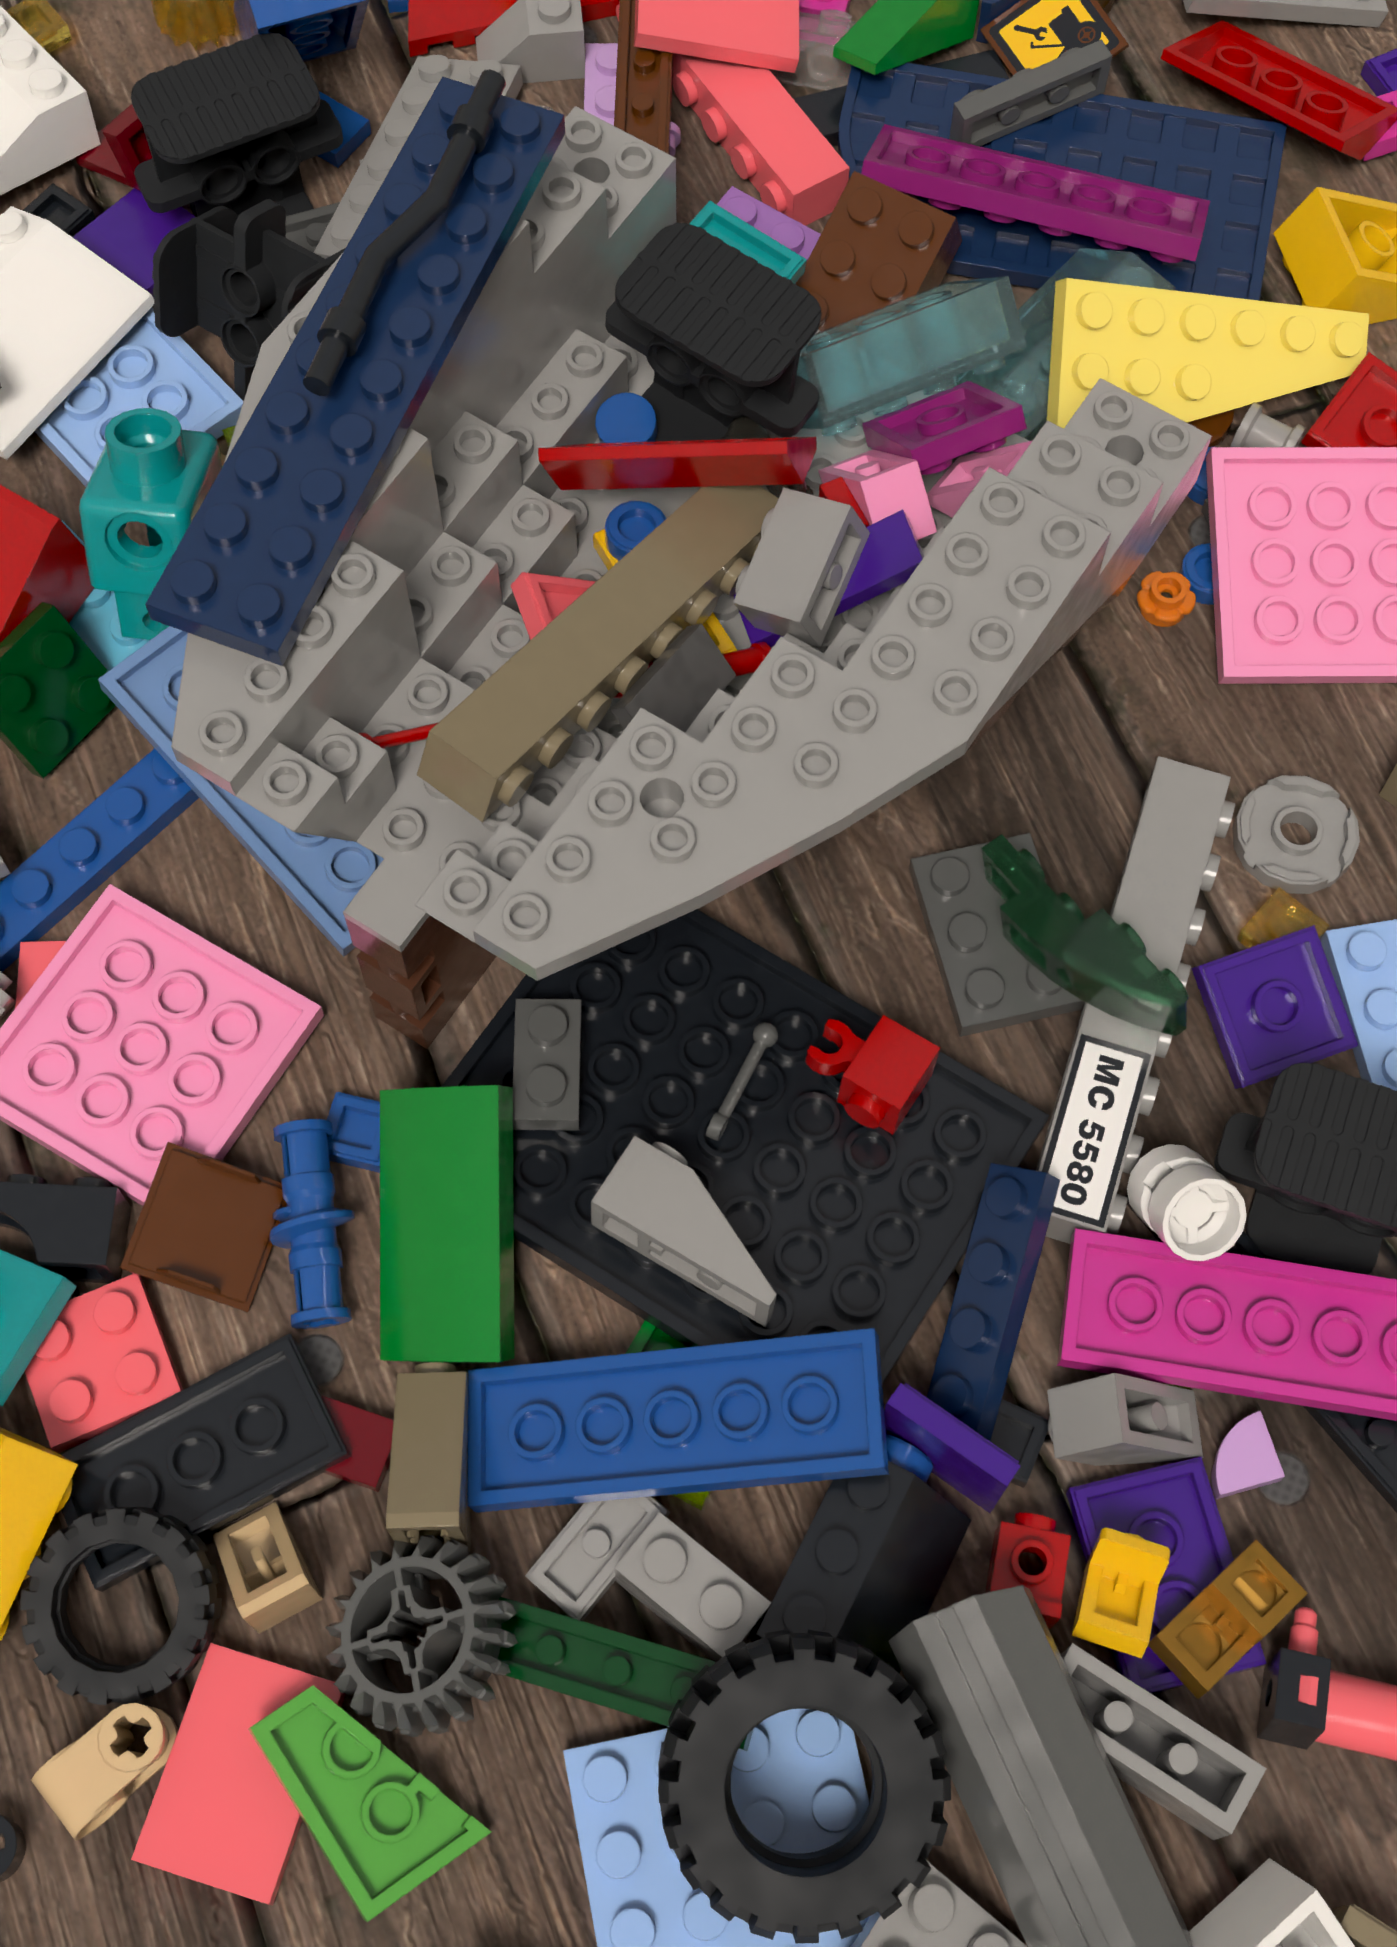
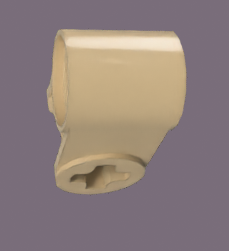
[31,1703,178,1841]

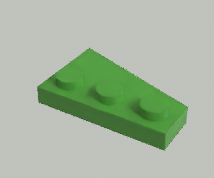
[248,1685,491,1922]

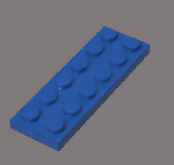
[467,1328,889,1513]

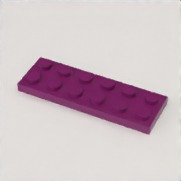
[861,124,1210,263]

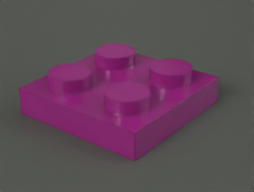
[862,381,1027,475]

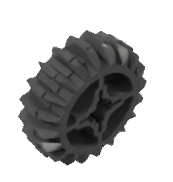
[325,1535,519,1737]

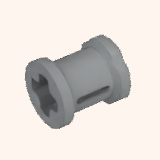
[1230,403,1307,447]

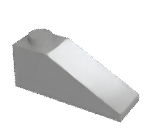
[591,1136,777,1327]

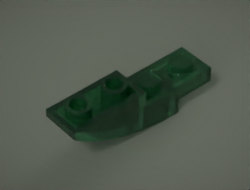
[981,834,1189,1036]

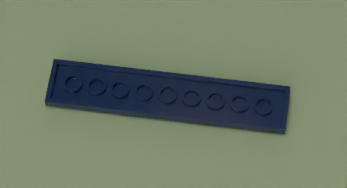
[145,76,565,666]

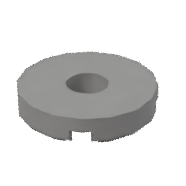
[1232,775,1360,894]

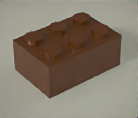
[795,171,963,370]

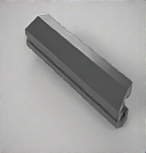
[888,1585,1192,1947]

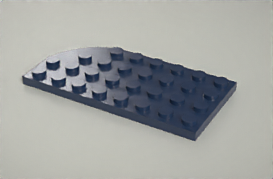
[838,63,1287,301]

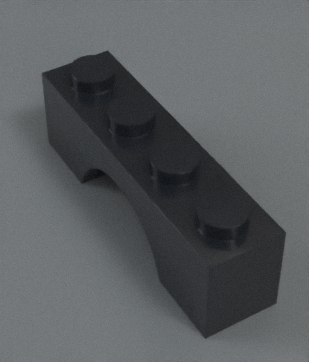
[0,1174,131,1283]

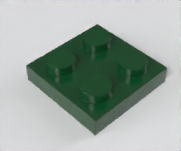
[0,602,116,779]

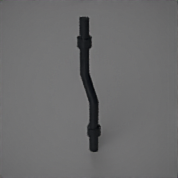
[303,69,506,396]

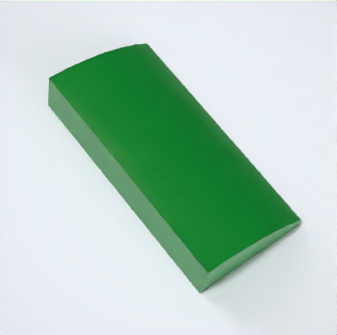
[380,1085,515,1362]

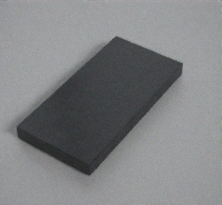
[61,1333,351,1592]

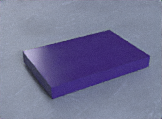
[1066,1457,1267,1694]

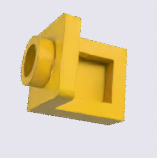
[1072,1528,1171,1659]

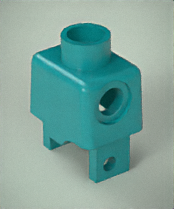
[79,408,223,640]

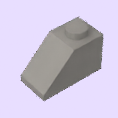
[475,0,585,83]
[1047,1373,1203,1466]

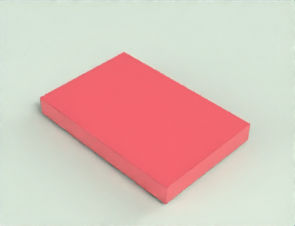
[634,0,799,73]
[131,1643,346,1906]

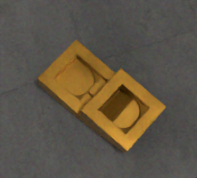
[1148,1539,1308,1699]

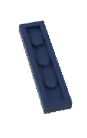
[927,1163,1060,1441]

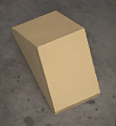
[213,1502,323,1634]

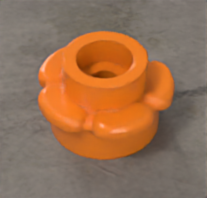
[1137,571,1196,627]

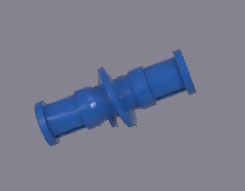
[269,1119,355,1329]

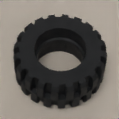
[658,1629,951,1944]

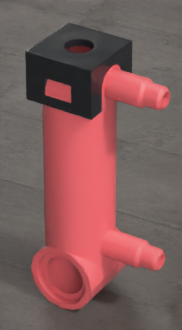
[1257,1607,1397,1761]

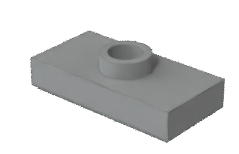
[525,1496,671,1621]

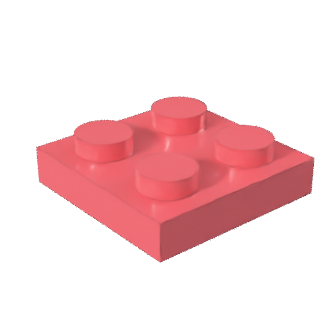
[25,1273,183,1453]

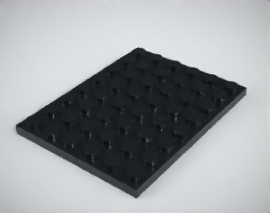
[441,909,1050,1386]

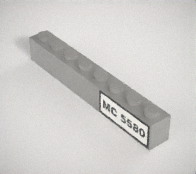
[1036,756,1235,1244]

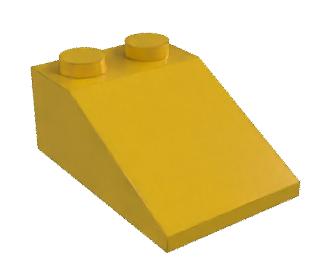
[1273,187,1397,324]

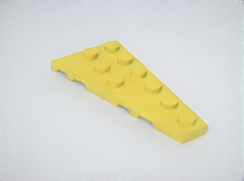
[1047,278,1369,429]

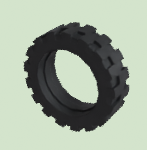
[20,1507,222,1705]

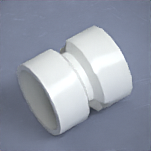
[1127,1144,1247,1261]

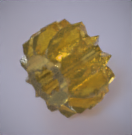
[151,0,237,50]

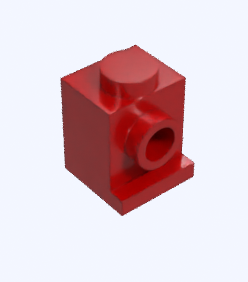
[985,1513,1071,1629]

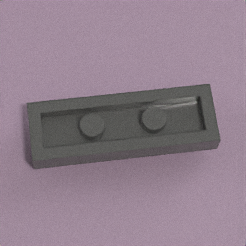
[949,39,1112,146]

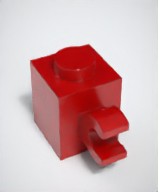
[805,1015,940,1135]

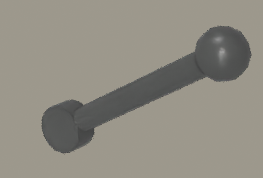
[706,1022,778,1142]

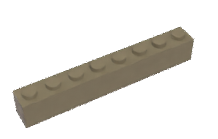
[417,485,779,823]

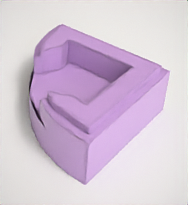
[1211,1411,1285,1500]

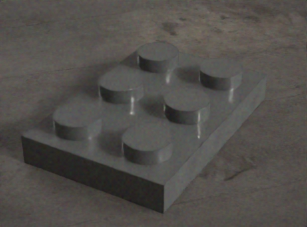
[909,833,1085,1037]

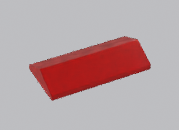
[1161,20,1397,161]
[538,436,817,490]

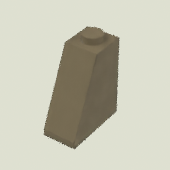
[386,1362,471,1552]

